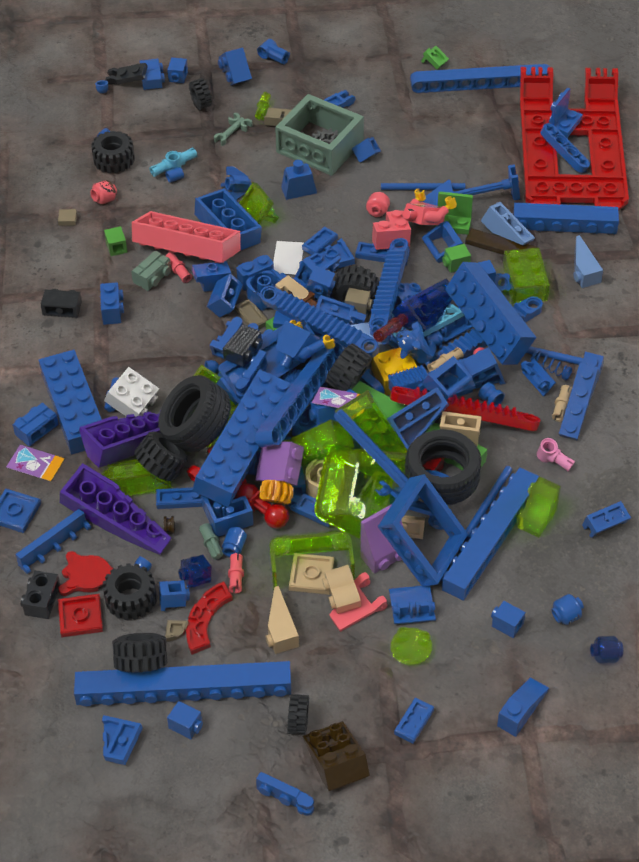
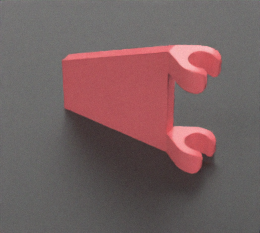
[329,572,388,632]

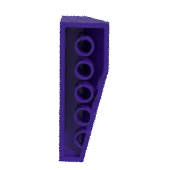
[79,410,161,468]
[60,463,171,555]

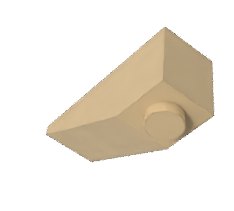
[266,586,299,654]

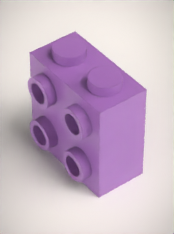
[255,442,304,485]

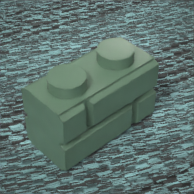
[131,251,172,291]

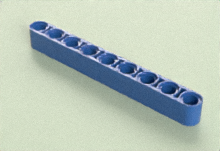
[410,64,550,93]
[255,343,343,448]

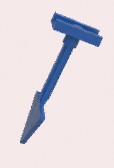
[421,164,520,206]

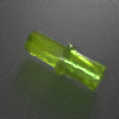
[255,92,271,120]

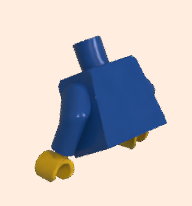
[276,320,335,369]

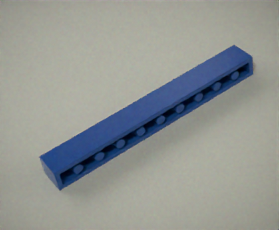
[74,661,291,706]

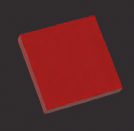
[58,594,103,638]

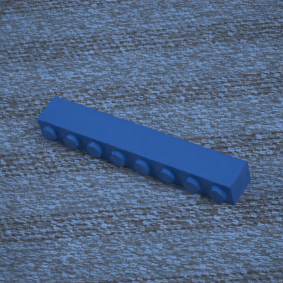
[441,468,541,601]

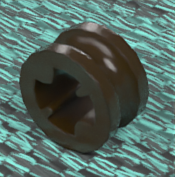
[164,516,175,534]

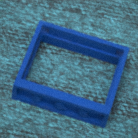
[378,474,468,587]

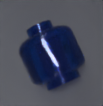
[590,636,624,664]

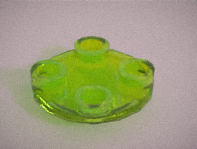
[390,627,432,665]

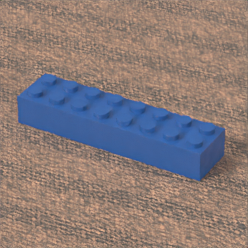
[192,369,292,507]

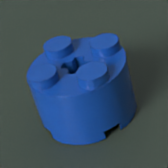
[246,268,282,311]

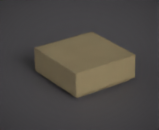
[58,209,77,226]

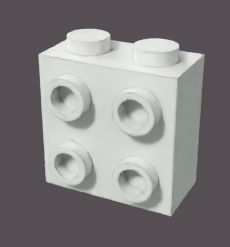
[104,367,159,416]

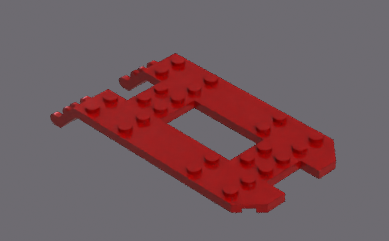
[520,67,629,210]

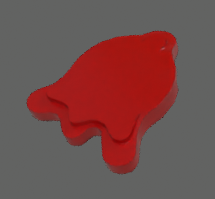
[59,551,113,596]

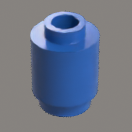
[222,527,247,557]

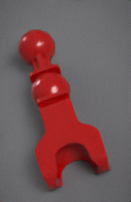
[187,445,289,529]

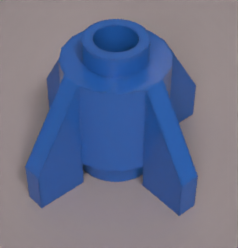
[221,166,251,200]

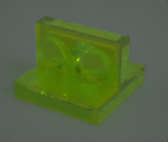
[239,182,279,225]

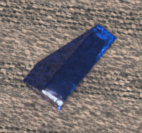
[392,278,453,332]

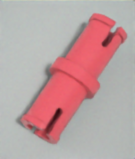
[166,252,192,283]
[228,553,244,593]

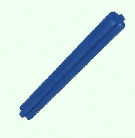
[334,409,421,502]

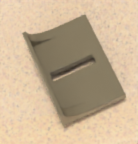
[264,108,291,126]

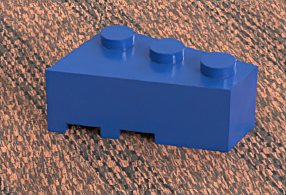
[457,347,506,397]

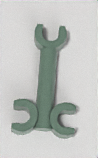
[214,113,253,146]

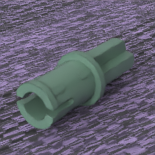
[199,523,223,560]

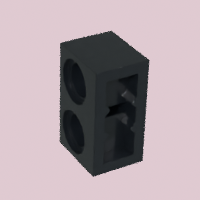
[20,570,61,619]

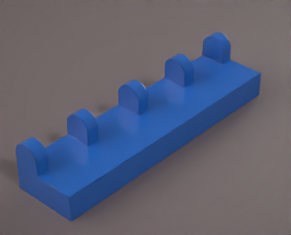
[16,509,91,574]

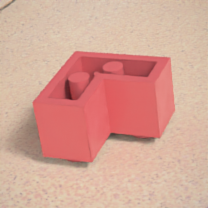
[372,210,411,250]

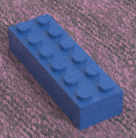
[445,262,537,365]
[38,350,102,455]

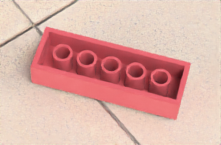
[132,211,240,263]

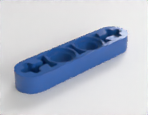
[540,123,590,173]

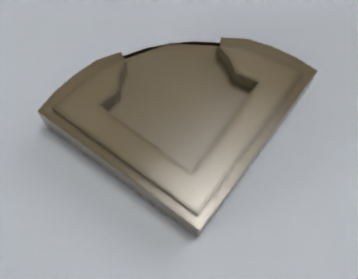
[165,620,188,642]

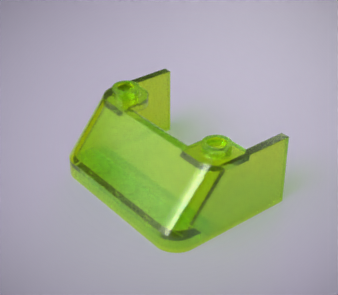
[314,449,384,539]
[269,530,355,590]

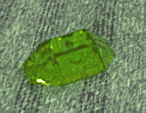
[101,459,172,496]

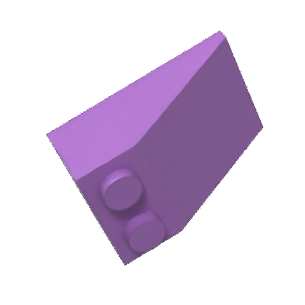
[361,504,404,574]

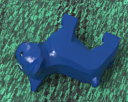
[396,321,436,366]

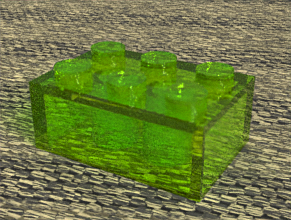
[503,248,550,304]

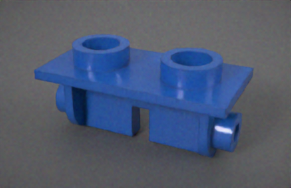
[439,315,473,342]
[521,358,556,396]

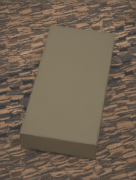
[235,299,268,329]

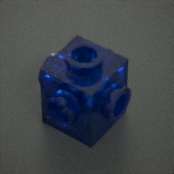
[178,555,212,588]

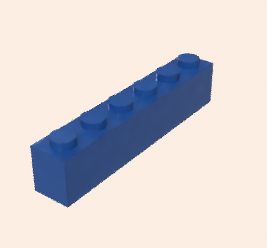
[513,203,619,234]

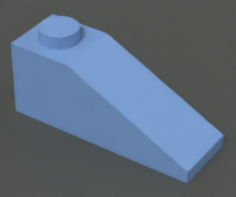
[481,202,535,245]
[573,235,603,288]

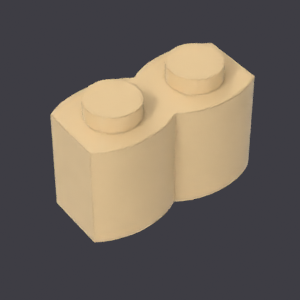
[322,565,361,614]

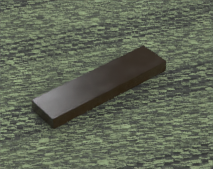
[465,228,537,262]

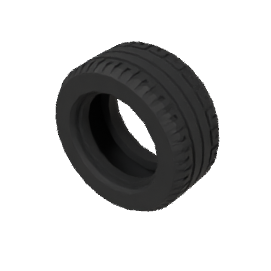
[158,375,231,452]
[405,429,482,505]

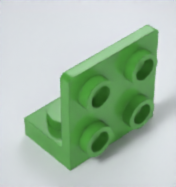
[435,192,473,235]

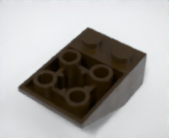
[303,721,370,791]

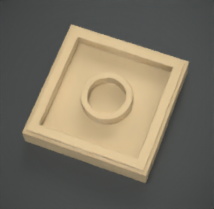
[289,553,334,595]

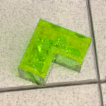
[517,476,561,538]

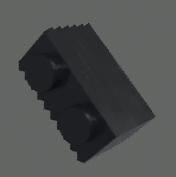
[41,289,82,318]
[222,324,263,367]

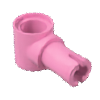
[537,438,575,471]

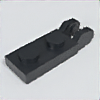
[105,63,148,85]

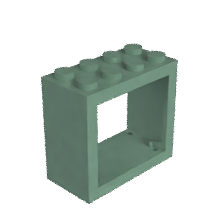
[275,94,364,176]

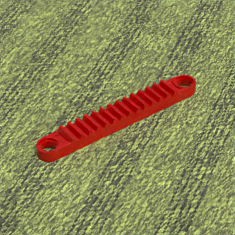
[390,386,540,431]

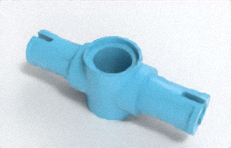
[149,147,198,177]

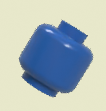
[551,594,584,625]

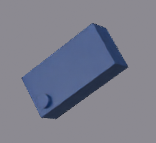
[194,188,262,250]

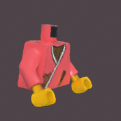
[403,189,457,225]

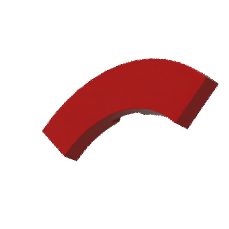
[186,581,233,655]

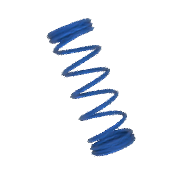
[530,350,572,380]

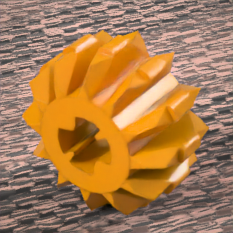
[259,479,294,505]

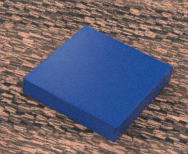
[0,488,41,533]

